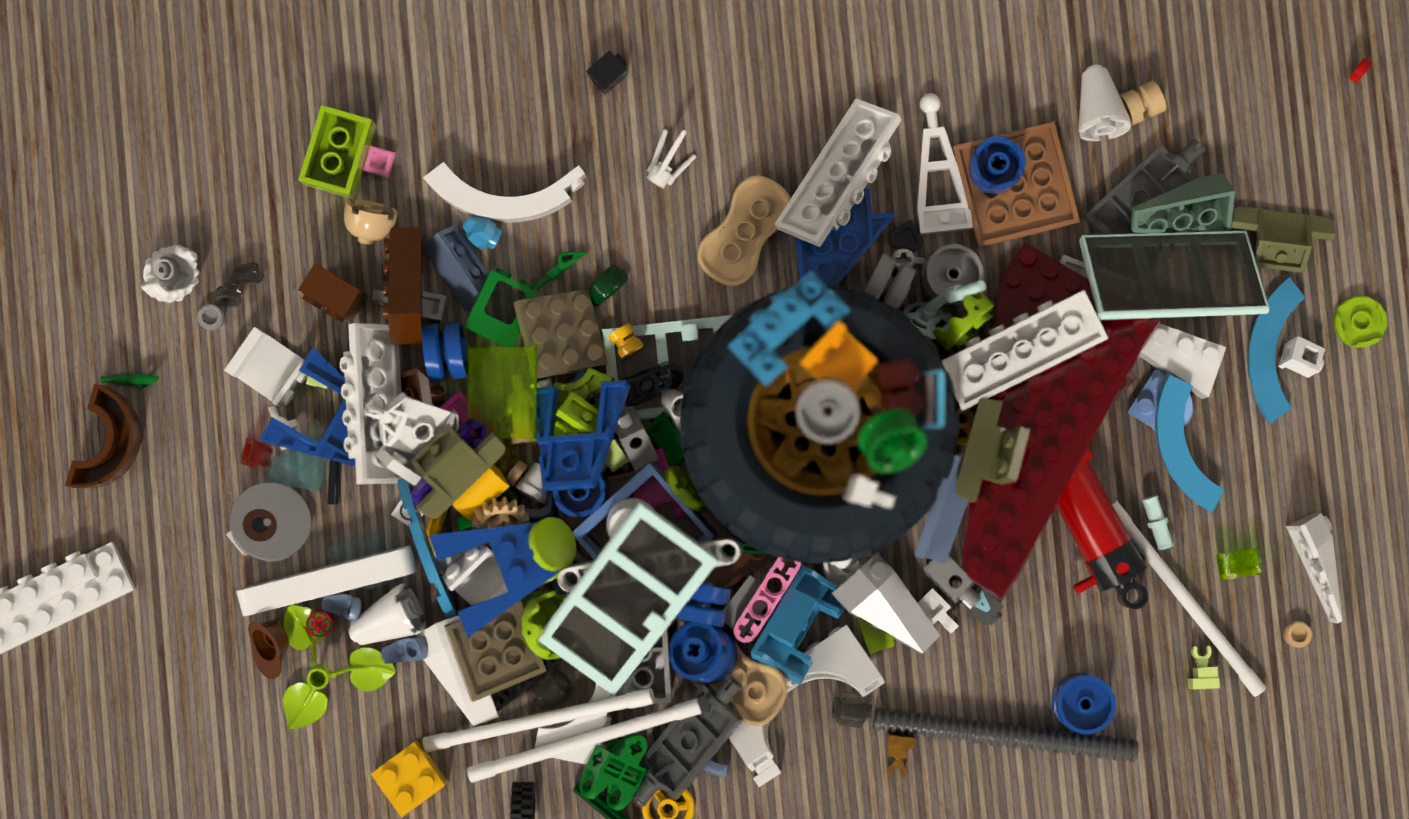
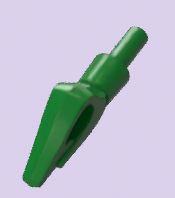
[534,251,588,290]
[100,373,159,388]

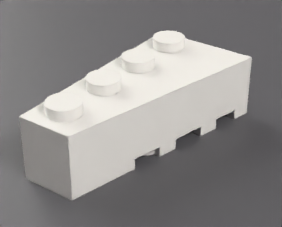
[1138,324,1226,399]

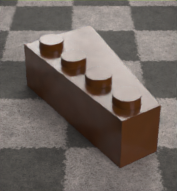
[383,227,423,344]

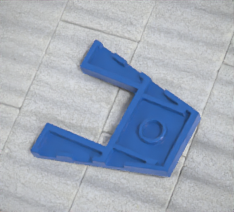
[258,348,356,466]
[531,380,631,491]
[429,522,559,637]

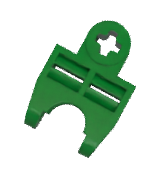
[580,733,647,811]

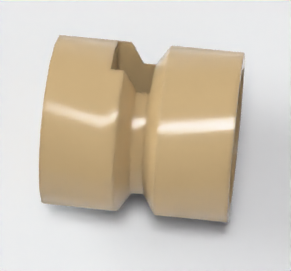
[1120,80,1166,126]

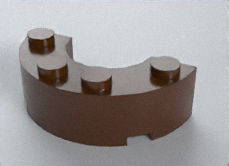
[65,383,141,489]

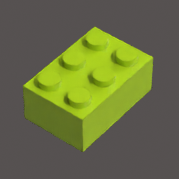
[298,105,376,200]

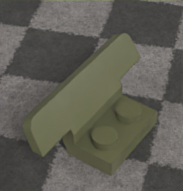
[1231,206,1335,273]
[955,399,1030,502]
[410,423,505,519]

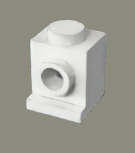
[1278,336,1325,378]

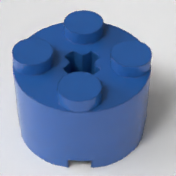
[968,136,1026,194]
[552,471,609,517]

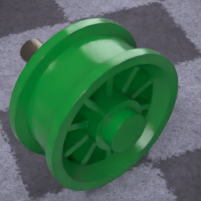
[858,406,927,473]

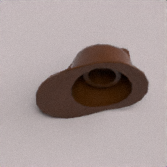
[248,619,289,679]

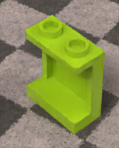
[554,392,599,436]

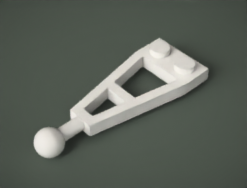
[917,93,973,235]

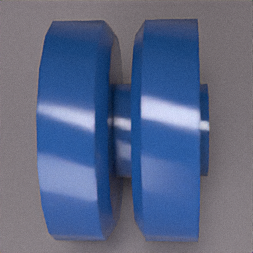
[422,321,468,383]
[668,579,731,627]
[669,622,737,684]
[1051,673,1116,734]

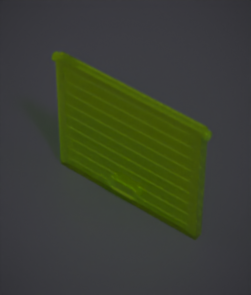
[468,344,537,441]

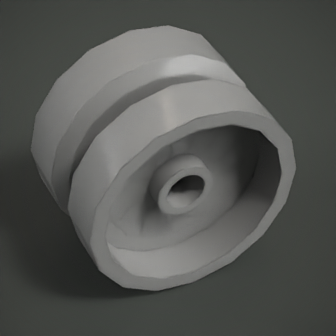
[919,244,983,307]
[863,253,916,309]
[797,377,859,443]

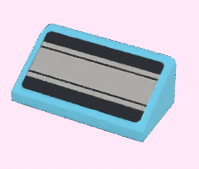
[919,370,945,429]

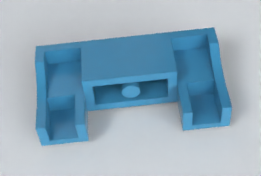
[728,271,850,387]
[751,565,845,685]

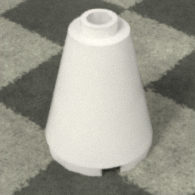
[1078,65,1131,141]
[348,583,426,645]

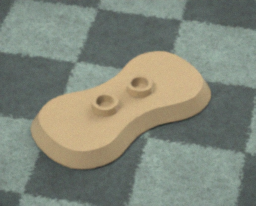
[697,175,791,286]
[689,640,788,726]

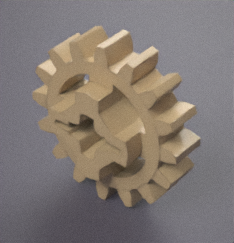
[471,497,530,547]

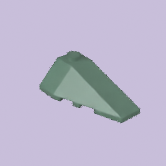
[1131,173,1235,233]

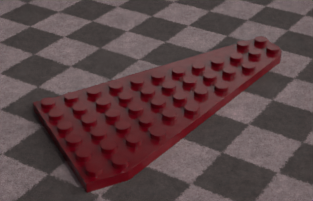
[962,243,1160,600]

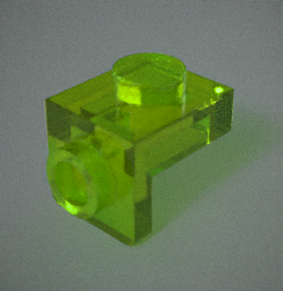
[1216,548,1262,580]

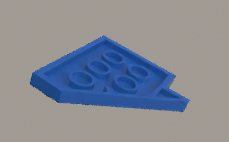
[791,188,895,288]

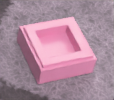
[363,145,396,179]

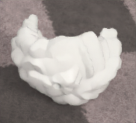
[141,245,199,303]

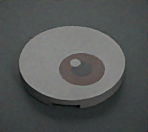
[229,482,311,562]

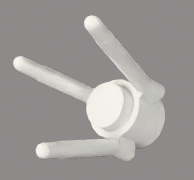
[646,129,696,189]

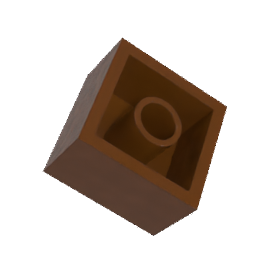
[298,263,368,323]

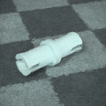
[1141,495,1174,550]

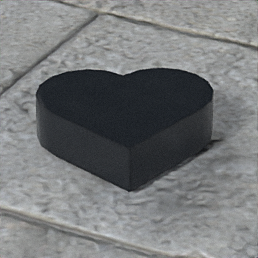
[888,219,923,253]

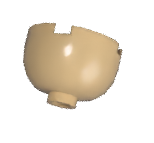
[344,199,398,245]

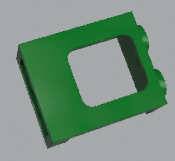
[463,268,539,350]

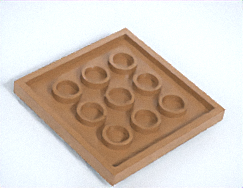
[952,121,1080,248]

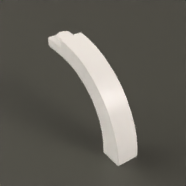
[423,162,586,223]

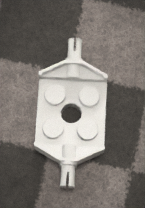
[363,392,470,455]

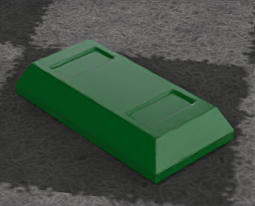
[646,412,685,466]

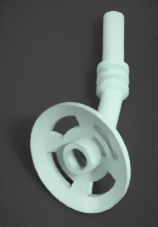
[903,281,986,339]

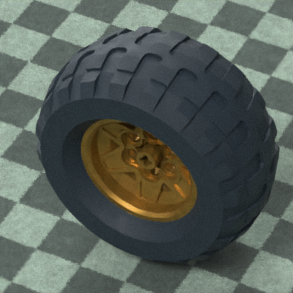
[680,285,959,563]

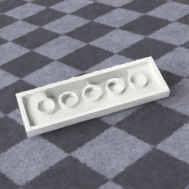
[774,99,901,247]
[942,290,1108,411]
[340,323,402,484]
[0,542,136,655]

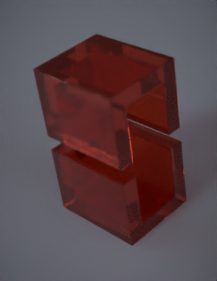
[875,359,925,417]

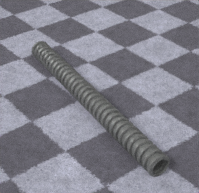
[873,708,1139,763]

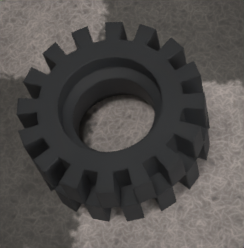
[510,782,536,819]

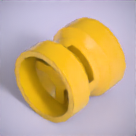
[608,323,644,359]

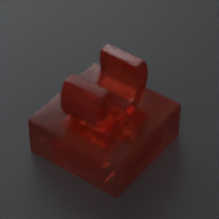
[239,438,273,469]

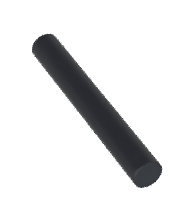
[327,460,340,505]

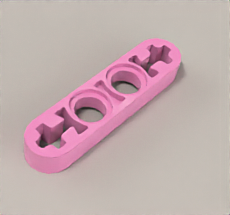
[734,557,801,643]

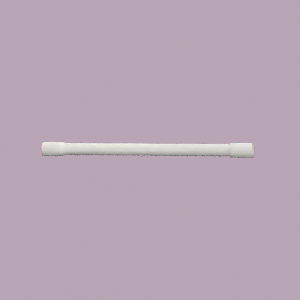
[1111,500,1267,697]
[423,688,654,753]
[467,698,702,783]

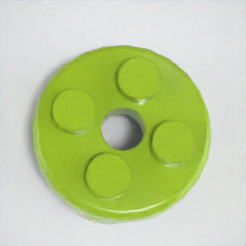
[933,292,994,351]
[522,591,579,660]

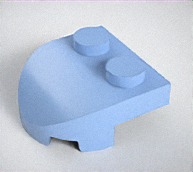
[1128,368,1194,431]

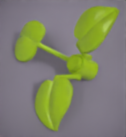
[283,604,396,729]

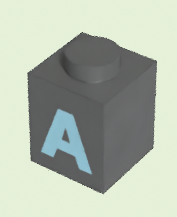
[960,585,1003,626]

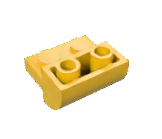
[452,464,510,521]

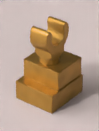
[886,731,916,779]

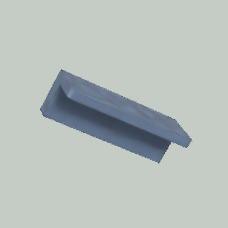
[423,225,499,311]

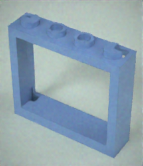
[572,461,717,606]

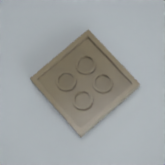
[513,289,608,379]
[444,600,546,702]

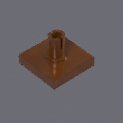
[400,367,445,405]

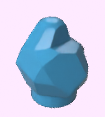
[463,216,502,250]

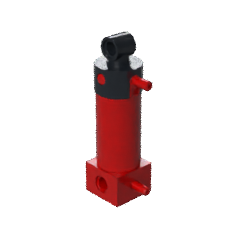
[1056,448,1148,610]

